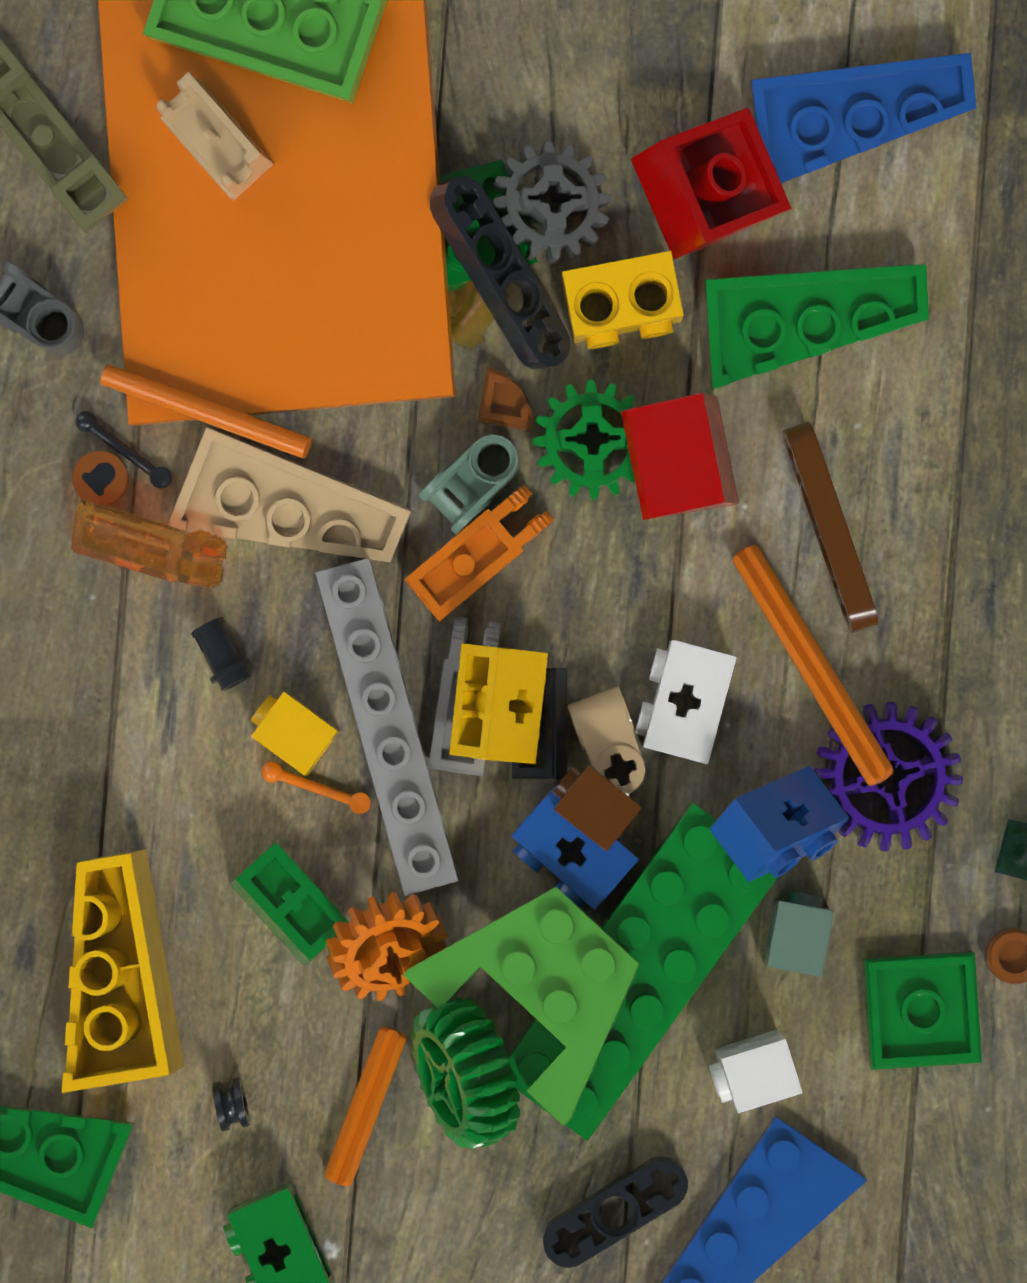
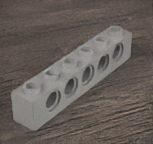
[315,558,459,896]

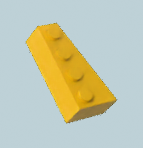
[62,849,185,1093]

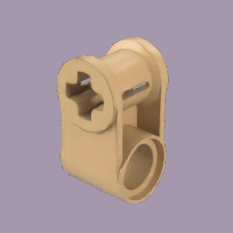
[567,686,645,795]

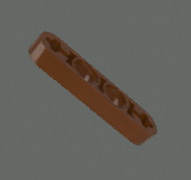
[782,421,879,633]

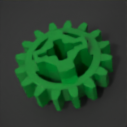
[532,380,635,501]

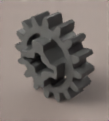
[491,141,611,264]

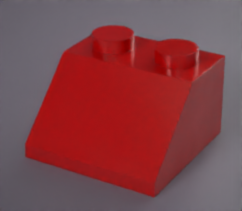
[631,107,792,260]

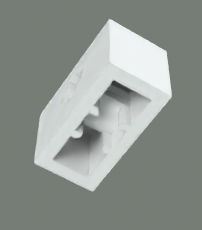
[635,640,737,764]
[709,1030,803,1113]

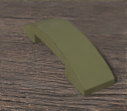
[0,38,128,233]

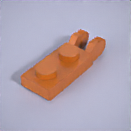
[404,485,554,622]

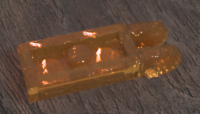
[71,499,228,589]

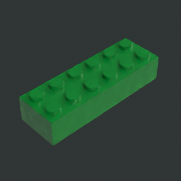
[507,802,778,1142]

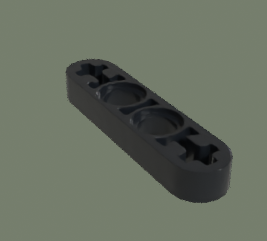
[430,176,570,369]

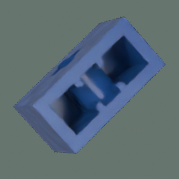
[709,766,849,882]
[511,785,639,910]

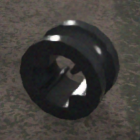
[212,1077,250,1132]

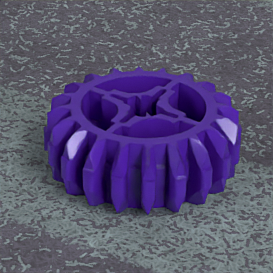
[813,702,963,852]

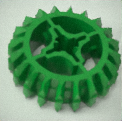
[410,997,520,1150]

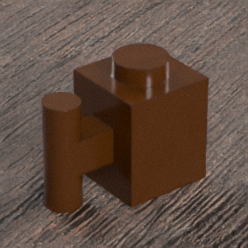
[552,764,642,852]

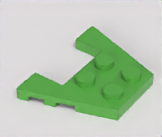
[403,887,640,1126]

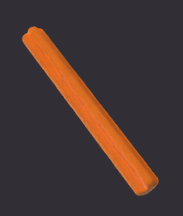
[733,545,893,786]

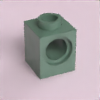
[763,890,834,977]

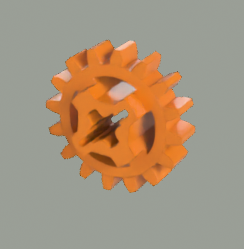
[326,892,448,1001]

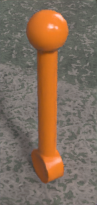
[261,761,371,814]

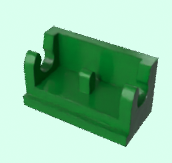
[230,842,349,966]

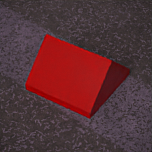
[621,393,739,520]

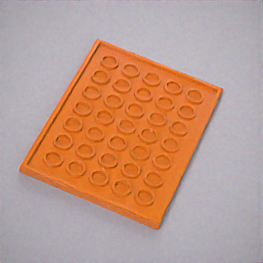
[98,0,456,426]

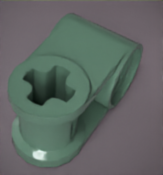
[418,434,520,536]

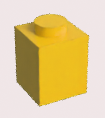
[250,692,340,776]

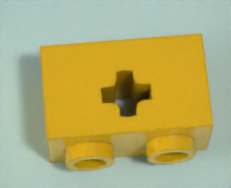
[449,643,548,764]

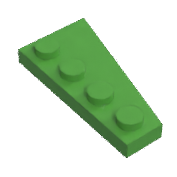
[143,0,388,104]

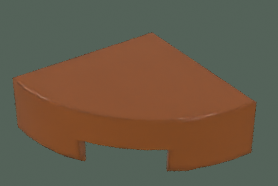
[478,367,532,432]

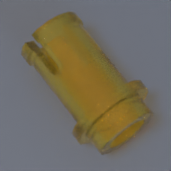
[450,288,510,351]

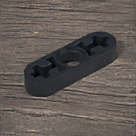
[543,1156,688,1268]

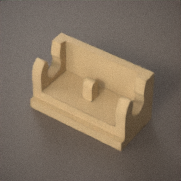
[156,72,274,201]

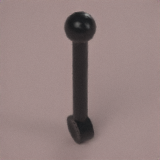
[75,411,172,489]

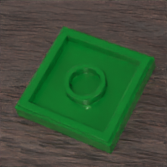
[863,951,982,1070]

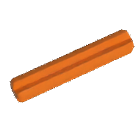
[324,1026,407,1187]

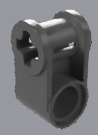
[0,260,84,356]

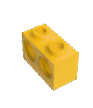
[561,251,684,349]

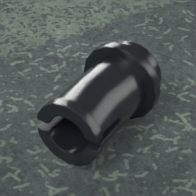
[191,617,251,691]

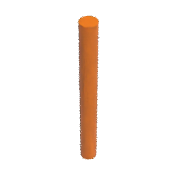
[100,364,312,459]

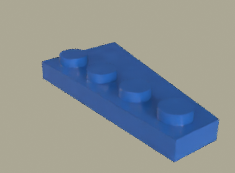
[750,53,977,184]
[660,1115,868,1283]

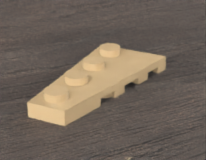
[166,426,412,562]

